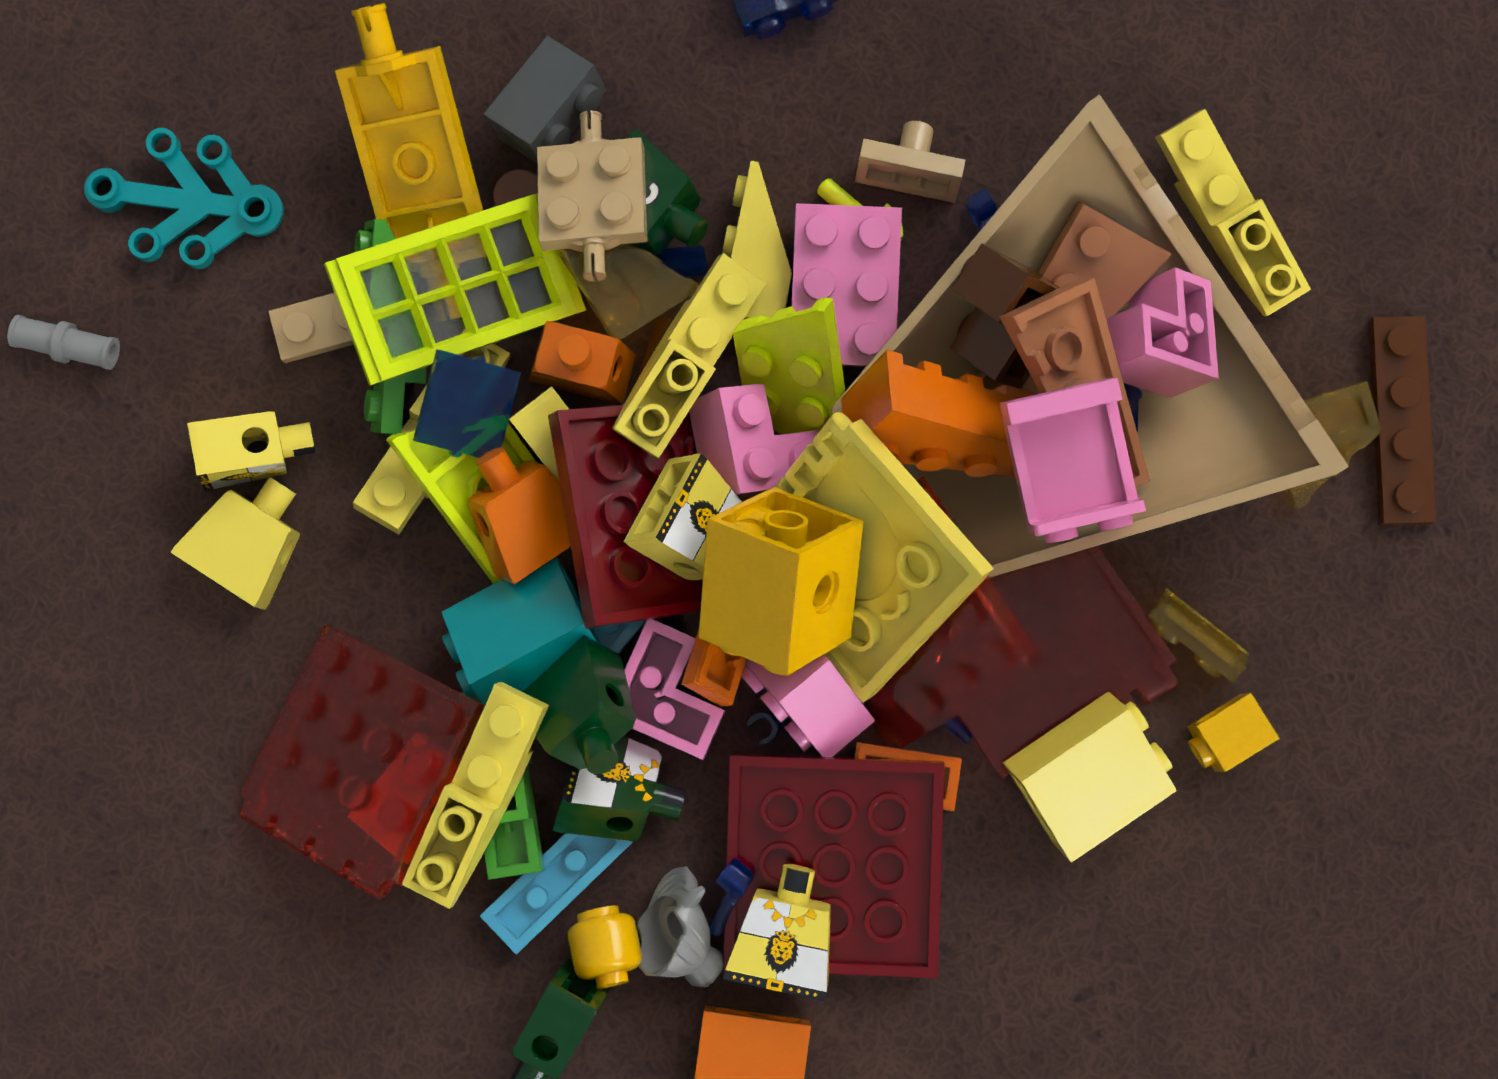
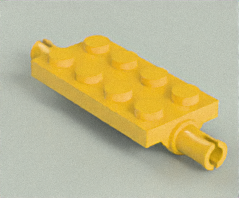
[335,3,487,322]

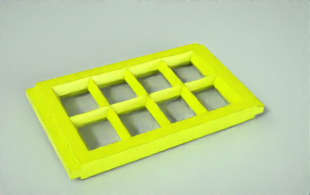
[324,193,586,386]

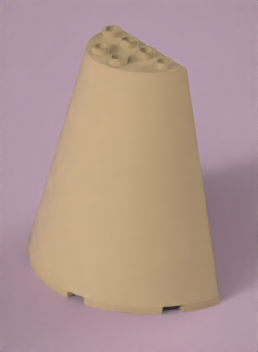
[831,94,1349,579]

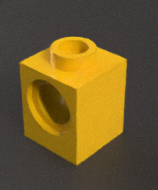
[1187,693,1280,772]

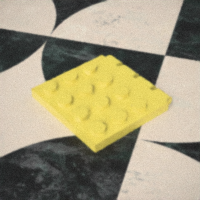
[775,412,994,703]

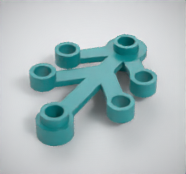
[84,128,284,269]

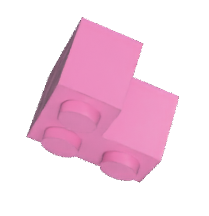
[1106,267,1219,398]
[689,384,819,501]
[624,619,725,760]
[741,654,875,757]

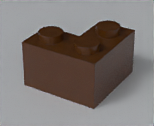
[950,243,1060,389]

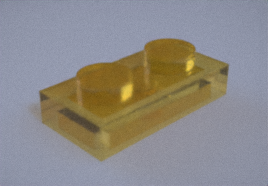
[1148,588,1249,683]

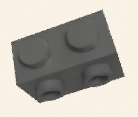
[483,35,606,164]

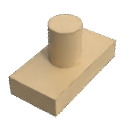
[855,121,966,203]

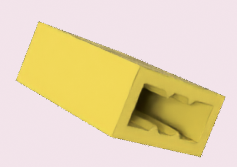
[1003,691,1177,863]

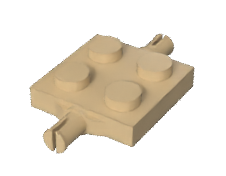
[537,110,648,282]

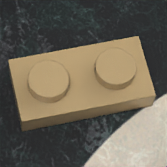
[268,293,353,363]

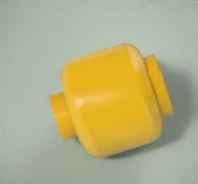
[568,905,642,989]

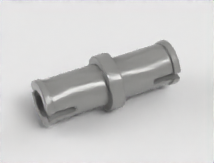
[7,315,120,370]

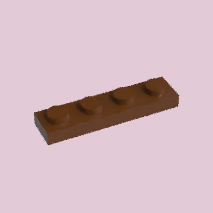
[1368,316,1437,525]

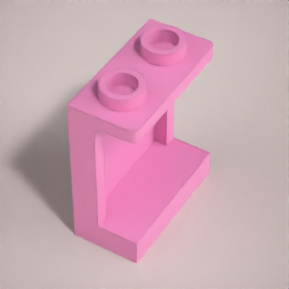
[999,378,1146,543]

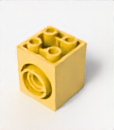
[699,487,864,676]

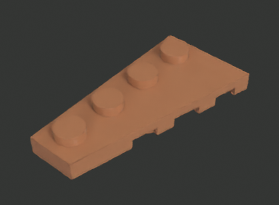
[978,201,1172,394]
[1000,277,1150,489]

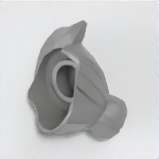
[637,866,724,987]

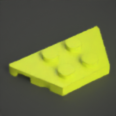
[733,297,845,435]
[386,413,537,584]

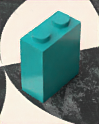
[442,557,600,706]

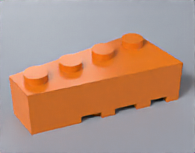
[841,349,1036,481]

